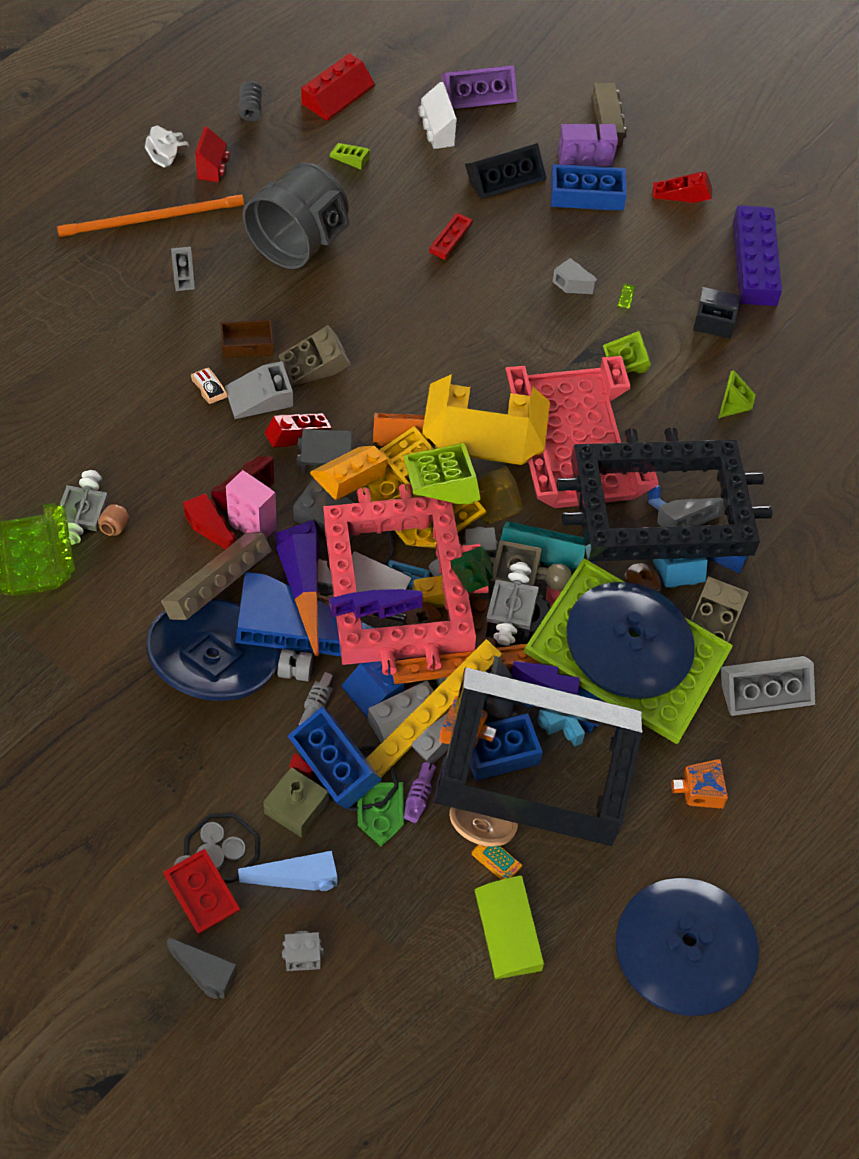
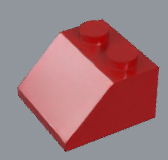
[195,126,230,183]

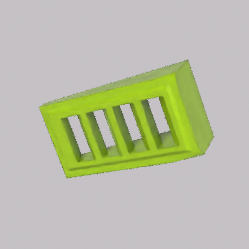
[330,143,370,170]

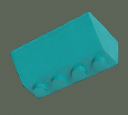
[501,521,586,572]

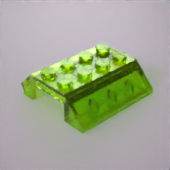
[0,503,75,596]

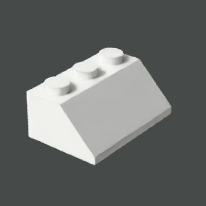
[418,82,456,149]

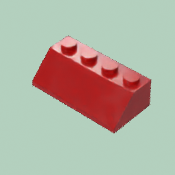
[301,53,375,121]

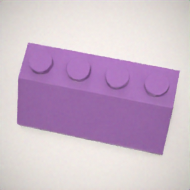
[441,65,518,109]

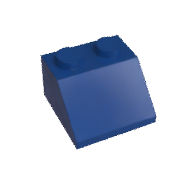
[342,661,405,719]

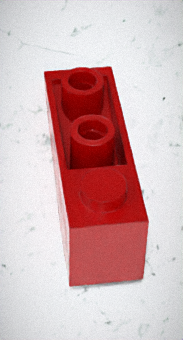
[652,171,712,203]
[265,413,332,448]
[183,493,236,549]

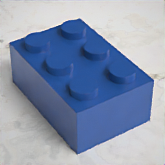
[470,714,543,781]

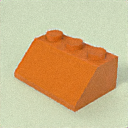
[373,413,434,446]

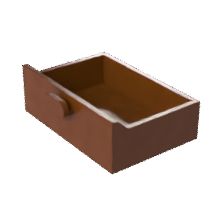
[220,319,274,358]

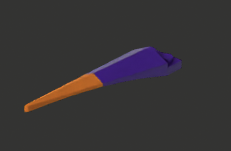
[275,520,320,657]

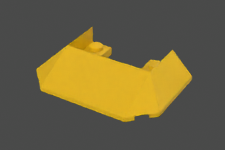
[422,374,550,465]
[361,426,486,548]

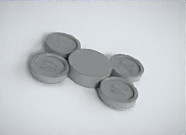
[174,822,245,870]

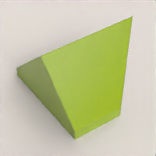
[718,370,756,418]

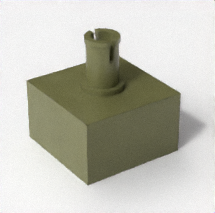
[264,767,329,838]

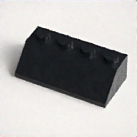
[465,143,547,199]

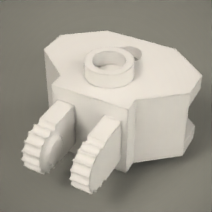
[145,126,189,168]

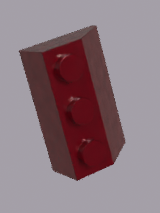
[211,456,275,517]

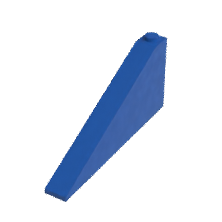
[236,572,402,661]

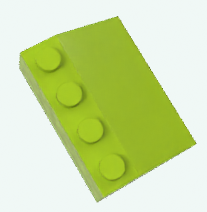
[403,443,480,504]

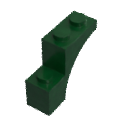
[450,546,493,593]

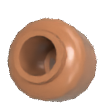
[98,504,130,536]

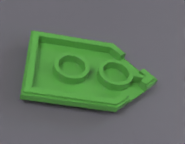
[358,782,404,847]

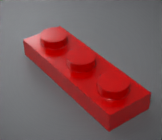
[429,213,473,260]

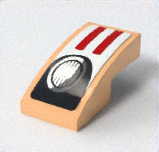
[191,367,228,404]

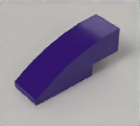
[511,661,579,695]

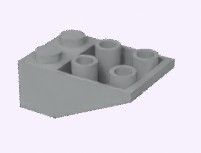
[225,361,293,419]

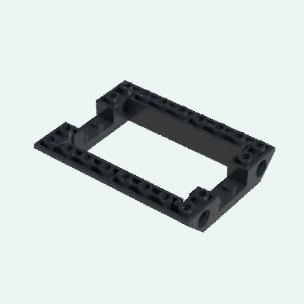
[433,667,642,846]

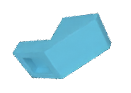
[537,710,585,747]

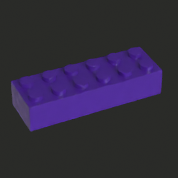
[733,205,782,306]

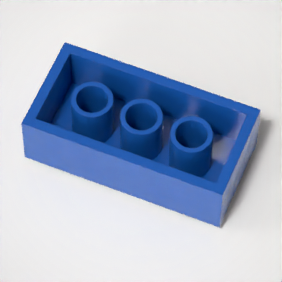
[550,164,627,211]
[288,707,382,809]

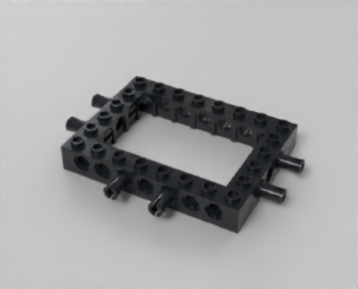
[556,427,772,562]

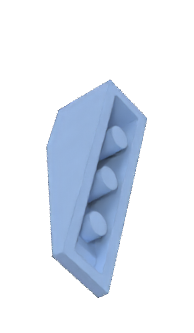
[238,851,337,891]

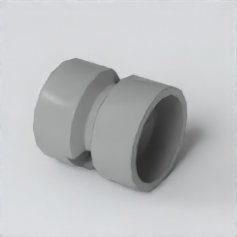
[278,649,314,682]

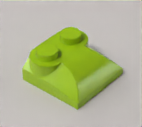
[603,331,651,373]

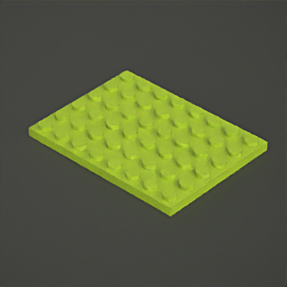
[523,558,733,744]

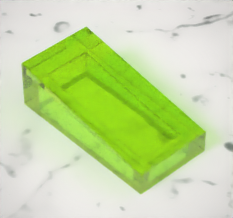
[618,283,635,308]

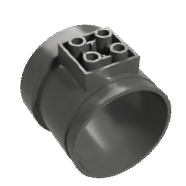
[243,162,350,269]

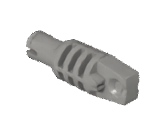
[299,672,333,726]

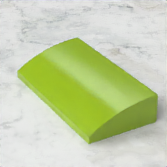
[474,875,544,979]

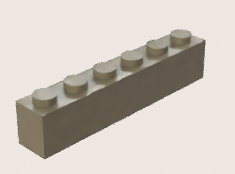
[161,532,272,620]

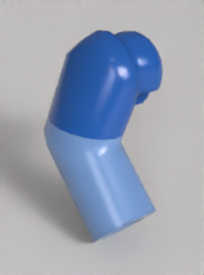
[647,486,667,510]

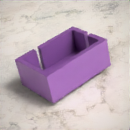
[557,124,618,166]

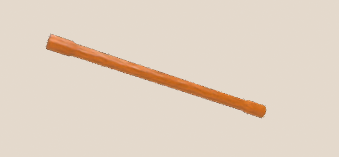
[57,194,244,237]

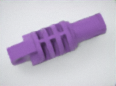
[403,762,436,823]

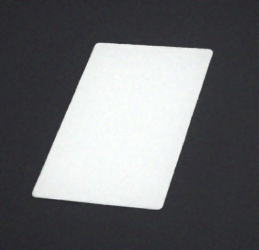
[352,552,411,592]

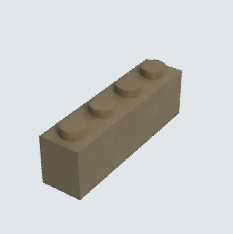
[592,83,627,146]

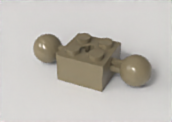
[490,540,572,591]

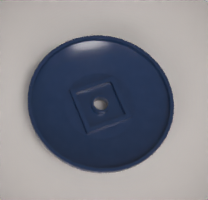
[566,582,695,699]
[146,599,280,701]
[616,878,759,1016]

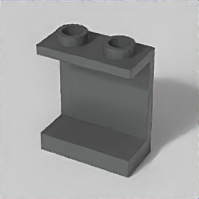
[297,429,352,474]

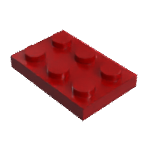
[163,849,240,935]

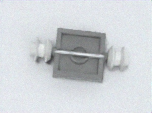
[54,470,108,545]
[486,562,539,646]

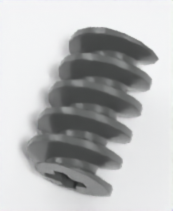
[238,81,262,122]

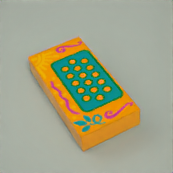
[472,845,523,880]

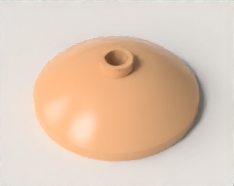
[449,807,518,846]

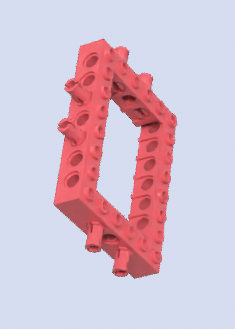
[323,484,488,675]

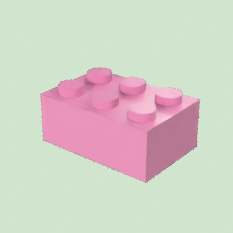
[226,470,277,539]

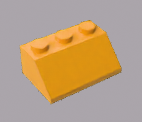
[310,446,388,500]

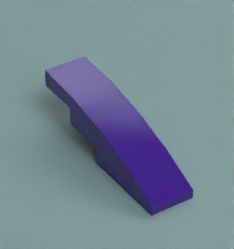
[329,589,423,619]

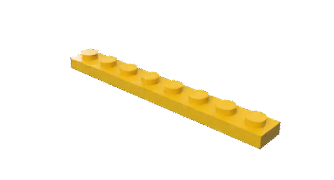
[366,639,503,778]

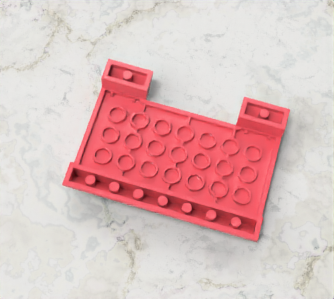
[505,356,659,508]

